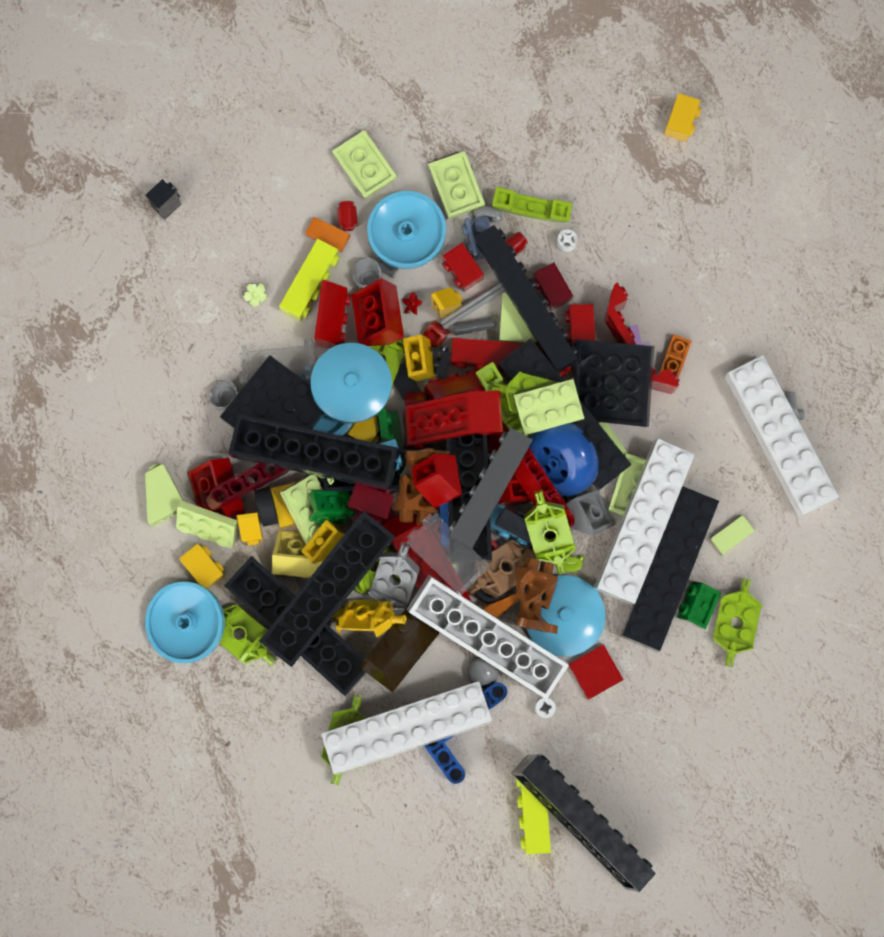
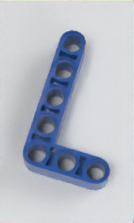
[424,683,507,784]

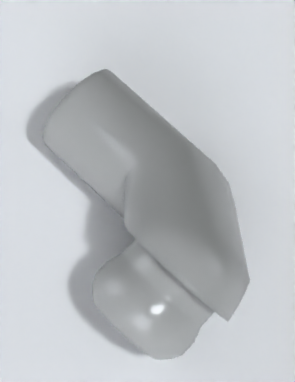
[473,205,502,223]
[785,392,805,420]

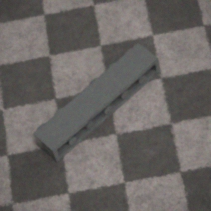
[448,428,533,550]

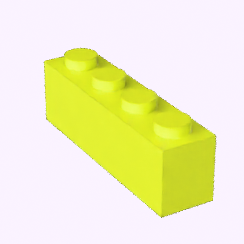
[279,239,340,322]
[516,779,551,855]

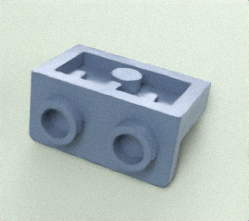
[462,216,490,260]

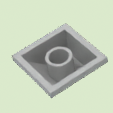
[566,490,616,536]

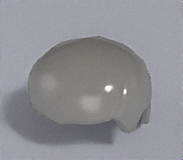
[352,257,382,289]
[209,381,239,411]
[468,656,499,688]

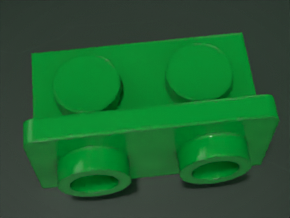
[378,408,403,449]
[309,490,354,524]
[677,581,721,629]

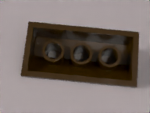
[360,605,439,693]

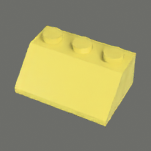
[272,530,324,578]

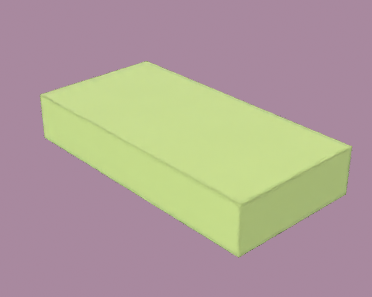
[710,515,755,555]

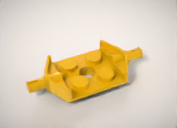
[329,600,407,637]

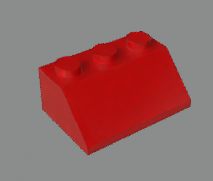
[351,278,404,346]
[314,280,351,348]
[424,369,484,401]
[187,458,245,520]

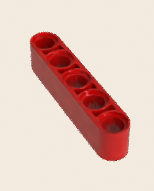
[514,448,575,528]

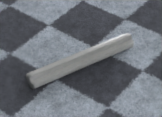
[440,282,505,329]

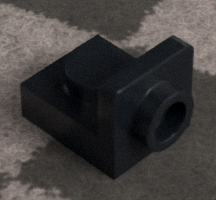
[431,345,451,376]

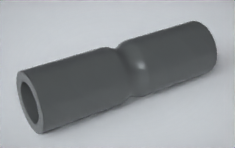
[453,317,494,336]

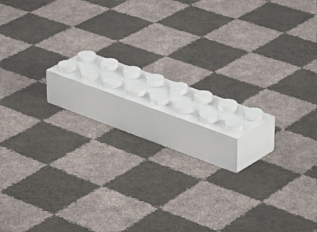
[724,355,839,518]
[593,439,695,605]
[407,575,569,700]
[321,681,493,775]

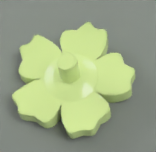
[243,283,267,306]

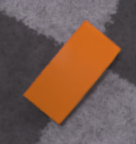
[305,217,351,253]
[660,334,692,377]

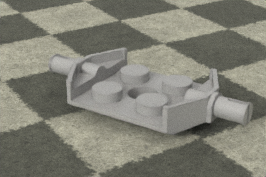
[368,542,420,610]

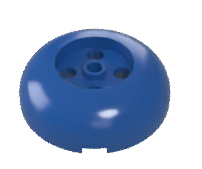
[528,423,599,496]

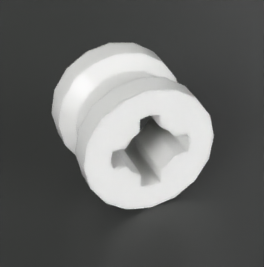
[557,229,577,252]
[535,698,556,718]

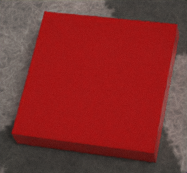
[568,644,624,700]

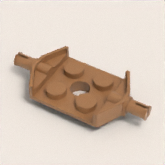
[466,540,535,598]

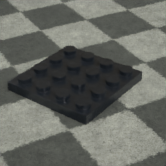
[574,339,655,427]
[220,355,324,429]

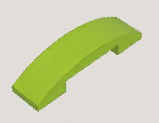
[492,187,573,223]
[475,362,528,436]

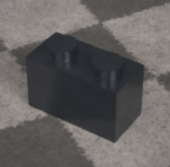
[145,179,182,220]

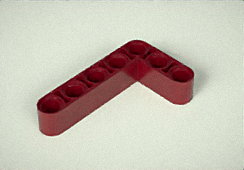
[206,464,290,510]

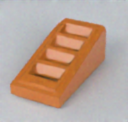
[483,593,521,618]

